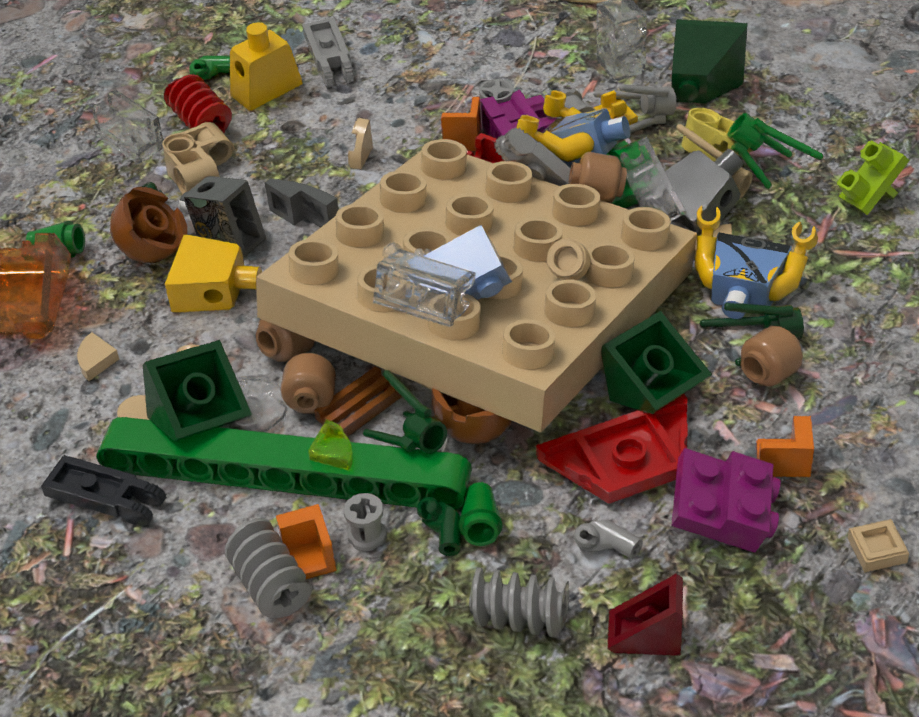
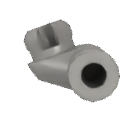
[574,520,643,559]

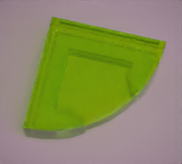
[308,419,353,470]

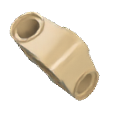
[162,122,235,195]

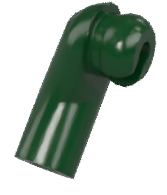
[417,496,461,556]

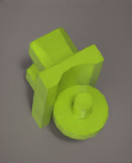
[837,140,910,215]

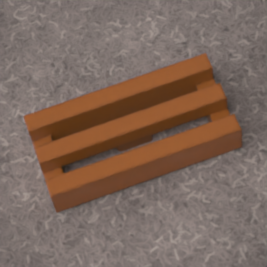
[314,366,402,440]

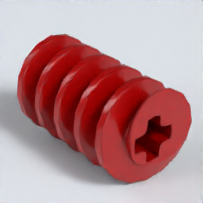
[164,74,232,133]

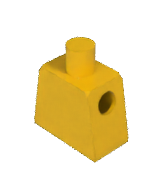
[230,22,303,111]
[165,235,262,312]

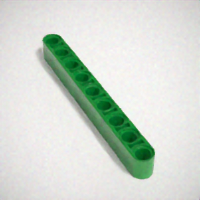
[96,417,472,510]

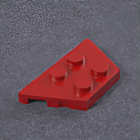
[536,394,688,504]

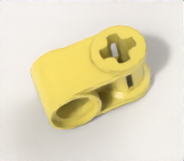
[681,108,752,161]

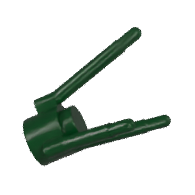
[699,303,804,366]
[363,370,447,453]

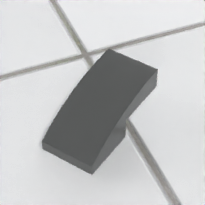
[265,179,339,228]

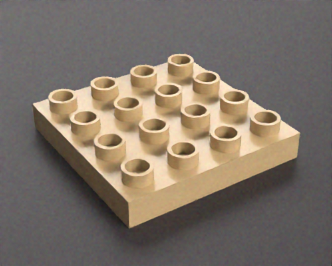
[256,139,697,432]

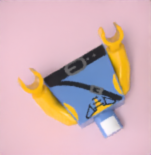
[517,90,630,167]
[695,206,818,319]

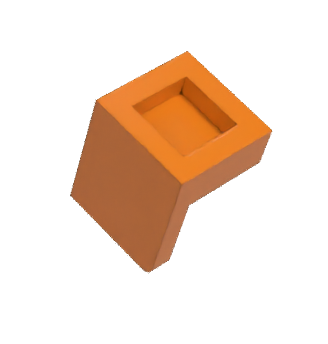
[441,97,482,151]
[756,416,814,477]
[276,504,337,580]

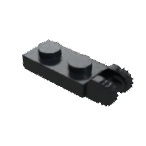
[41,455,167,527]

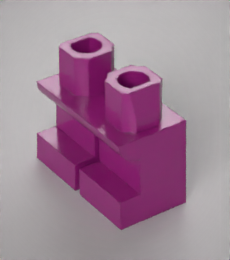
[480,90,557,139]

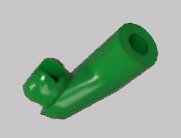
[189,55,230,81]

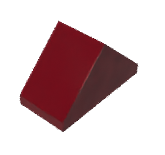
[607,573,683,656]

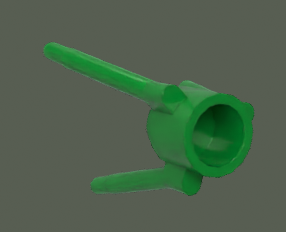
[727,113,823,189]

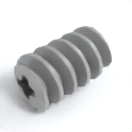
[225,518,312,618]
[469,567,569,638]

